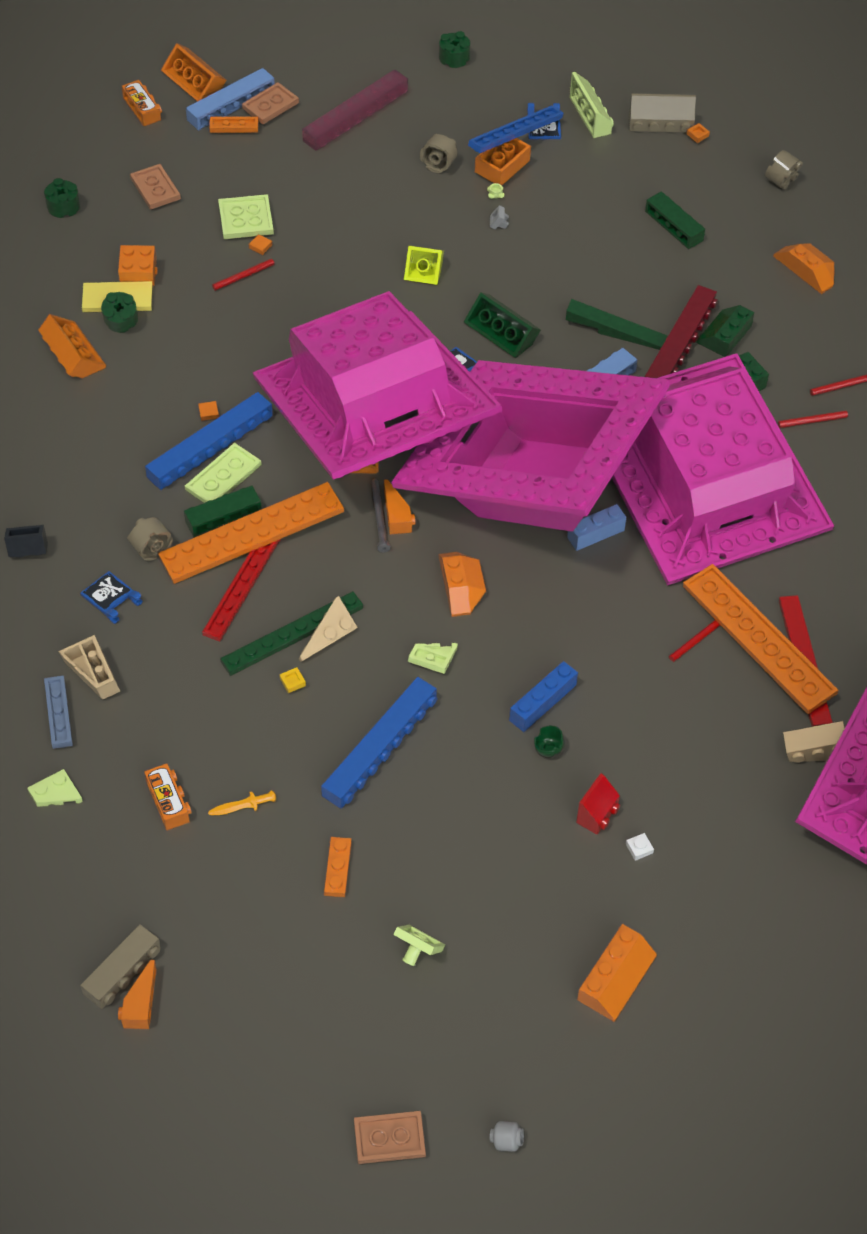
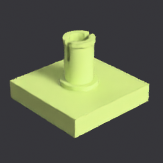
[394,925,446,966]

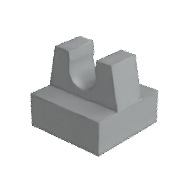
[490,205,509,229]

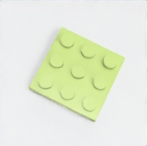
[218,194,274,239]

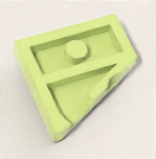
[408,643,458,674]
[27,769,83,807]

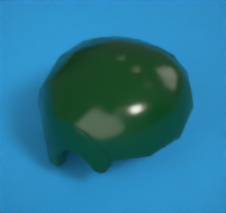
[534,725,564,757]

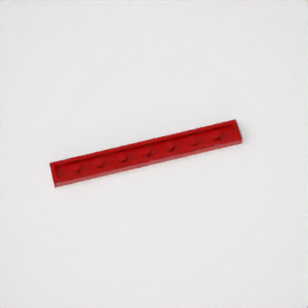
[202,539,280,642]
[779,595,832,727]

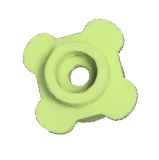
[487,183,504,199]

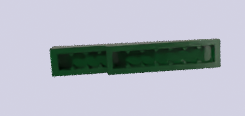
[565,299,668,350]

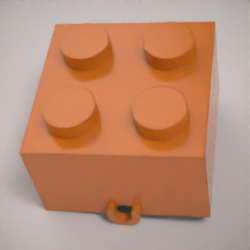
[118,245,158,286]

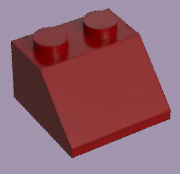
[576,773,620,835]

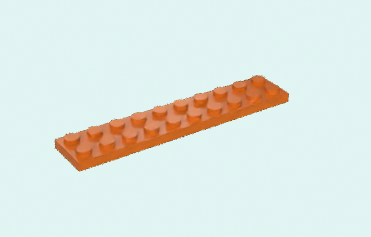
[158,482,344,584]
[683,564,838,714]

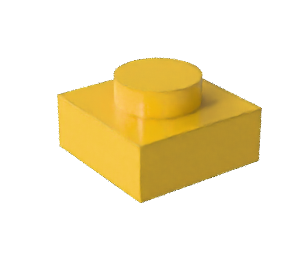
[280,667,306,693]

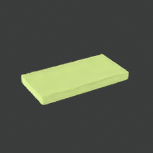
[185,443,262,503]

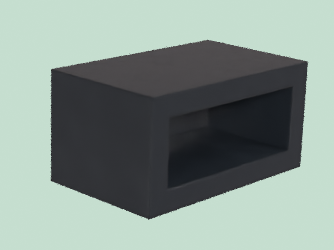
[4,525,48,558]

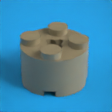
[420,134,457,173]
[765,150,803,190]
[127,517,173,561]

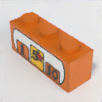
[122,80,162,126]
[144,764,191,831]

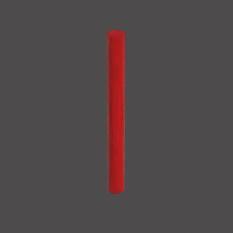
[212,258,274,291]
[810,375,867,396]
[778,411,848,428]
[669,620,720,662]

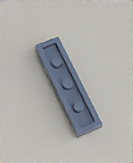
[44,676,73,749]

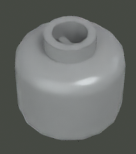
[490,1121,524,1152]

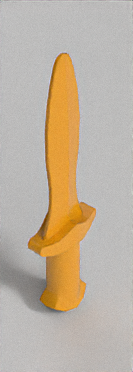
[208,790,276,815]

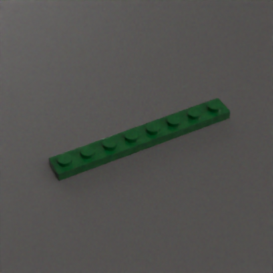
[220,591,363,676]

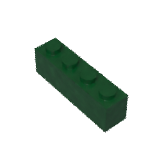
[645,191,705,250]
[184,485,262,538]

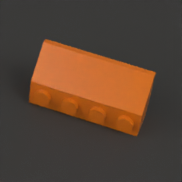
[161,43,227,101]
[38,314,106,378]
[577,924,657,1022]

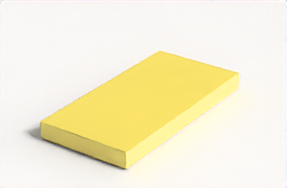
[82,281,153,312]

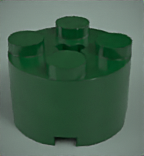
[439,31,470,68]
[44,178,80,218]
[101,292,138,333]

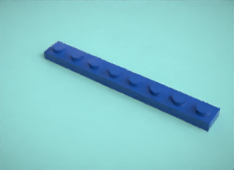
[468,105,564,153]

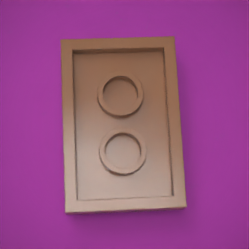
[242,82,299,124]
[130,164,181,210]
[354,1111,426,1164]

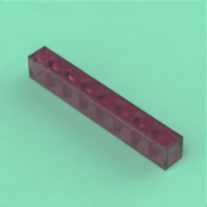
[302,69,408,151]

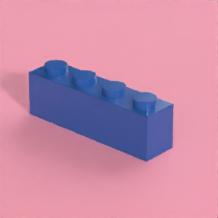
[509,661,578,732]

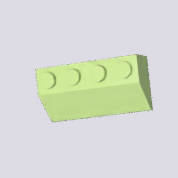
[570,72,614,138]

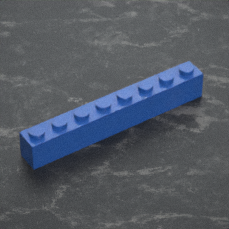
[145,392,273,490]
[321,677,437,809]

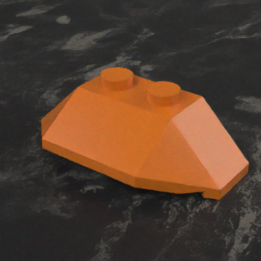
[773,243,834,294]
[439,552,486,617]

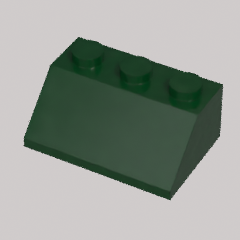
[696,305,755,357]

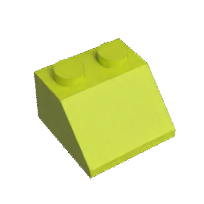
[404,246,444,285]

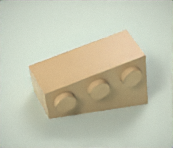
[58,635,120,700]
[783,721,845,762]

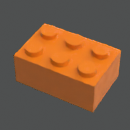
[475,138,531,185]

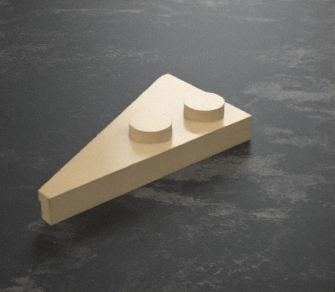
[299,596,358,662]

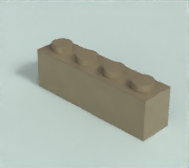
[80,925,161,1009]

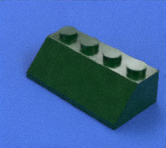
[464,292,541,358]

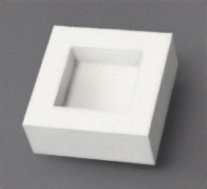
[626,833,654,860]

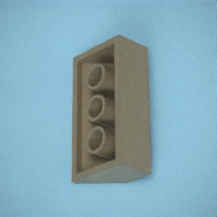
[628,93,696,132]

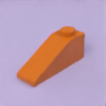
[384,479,415,534]
[118,960,157,1029]

